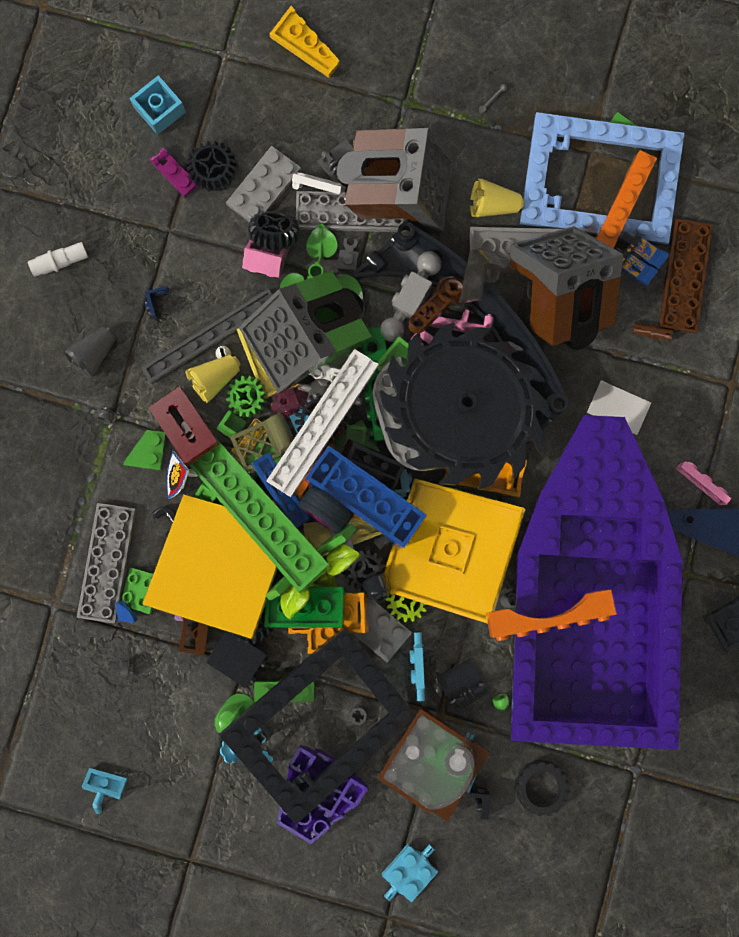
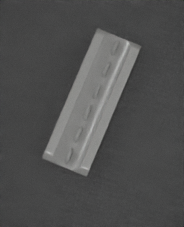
[296,191,408,232]
[77,503,136,624]

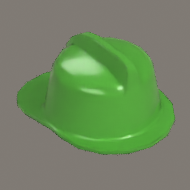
[215,694,254,733]

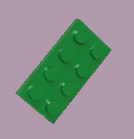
[264,587,345,628]

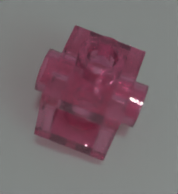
[270,389,300,419]

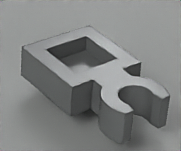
[337,238,359,272]

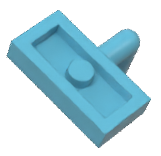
[82,768,128,814]

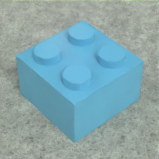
[129,75,186,135]

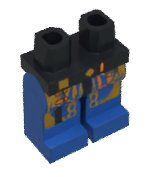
[613,232,670,286]

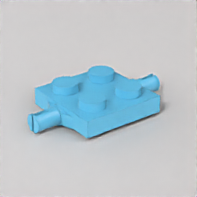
[410,632,426,701]
[382,843,438,903]

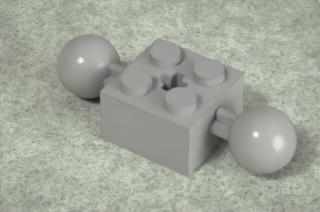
[380,251,441,342]

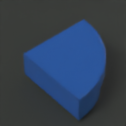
[115,600,138,623]

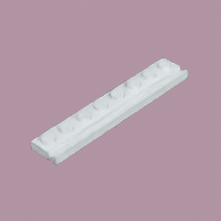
[266,349,379,497]

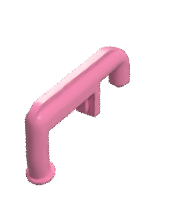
[429,293,494,333]

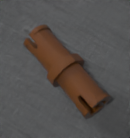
[632,322,673,342]

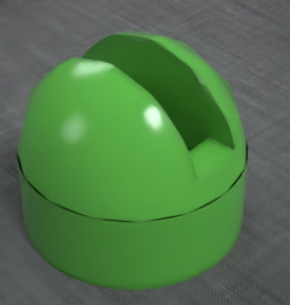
[492,694,509,711]

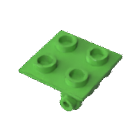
[121,567,155,614]

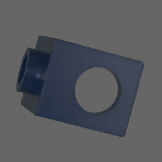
[144,286,171,320]

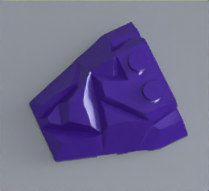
[277,745,368,844]

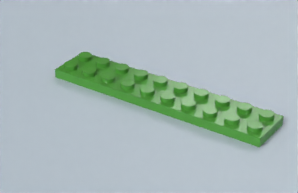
[189,433,331,594]

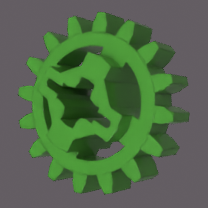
[226,376,268,418]

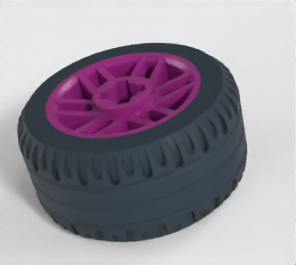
[299,486,352,533]

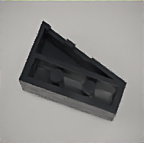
[341,439,405,491]

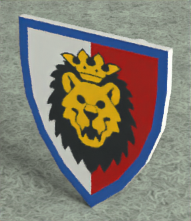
[167,451,198,499]

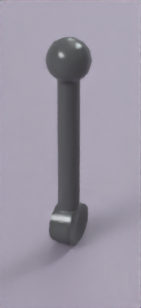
[479,84,508,114]

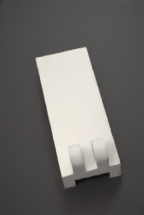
[292,172,346,194]

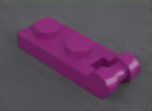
[149,147,198,198]

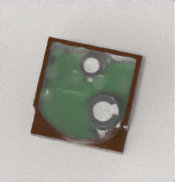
[377,707,490,822]

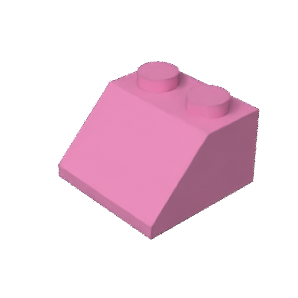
[242,240,290,278]

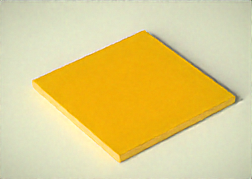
[384,478,525,624]
[143,494,278,639]

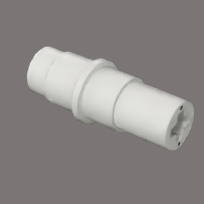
[28,242,88,277]

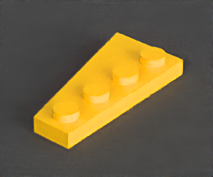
[270,6,340,78]

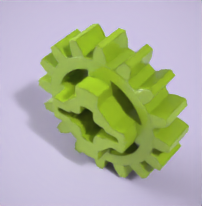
[386,593,427,622]

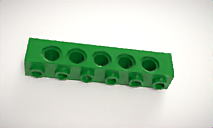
[359,327,386,444]

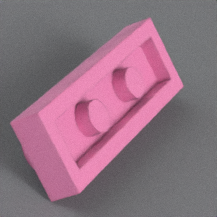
[676,461,731,506]

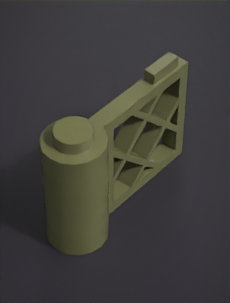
[230,413,294,474]

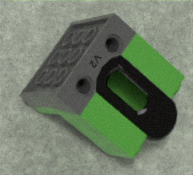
[239,271,372,393]

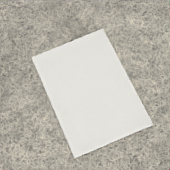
[587,380,651,435]

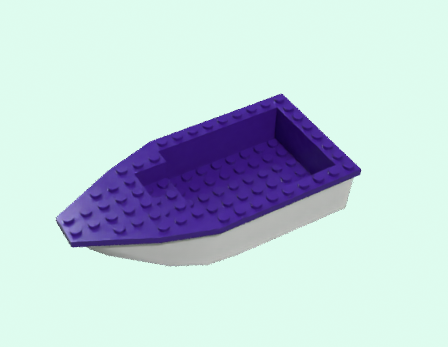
[511,415,682,750]

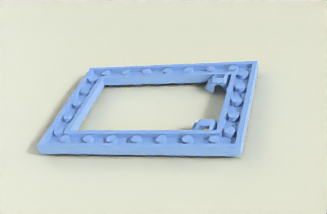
[520,112,684,245]

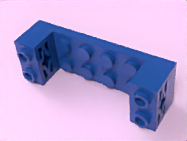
[304,445,427,549]

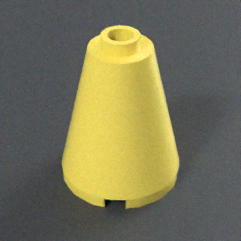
[470,179,524,217]
[186,355,241,403]

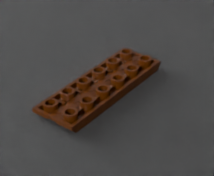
[658,219,713,334]

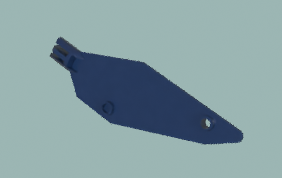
[667,508,739,557]

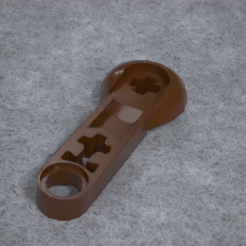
[408,276,469,334]

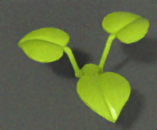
[281,539,361,619]

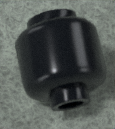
[362,571,391,602]

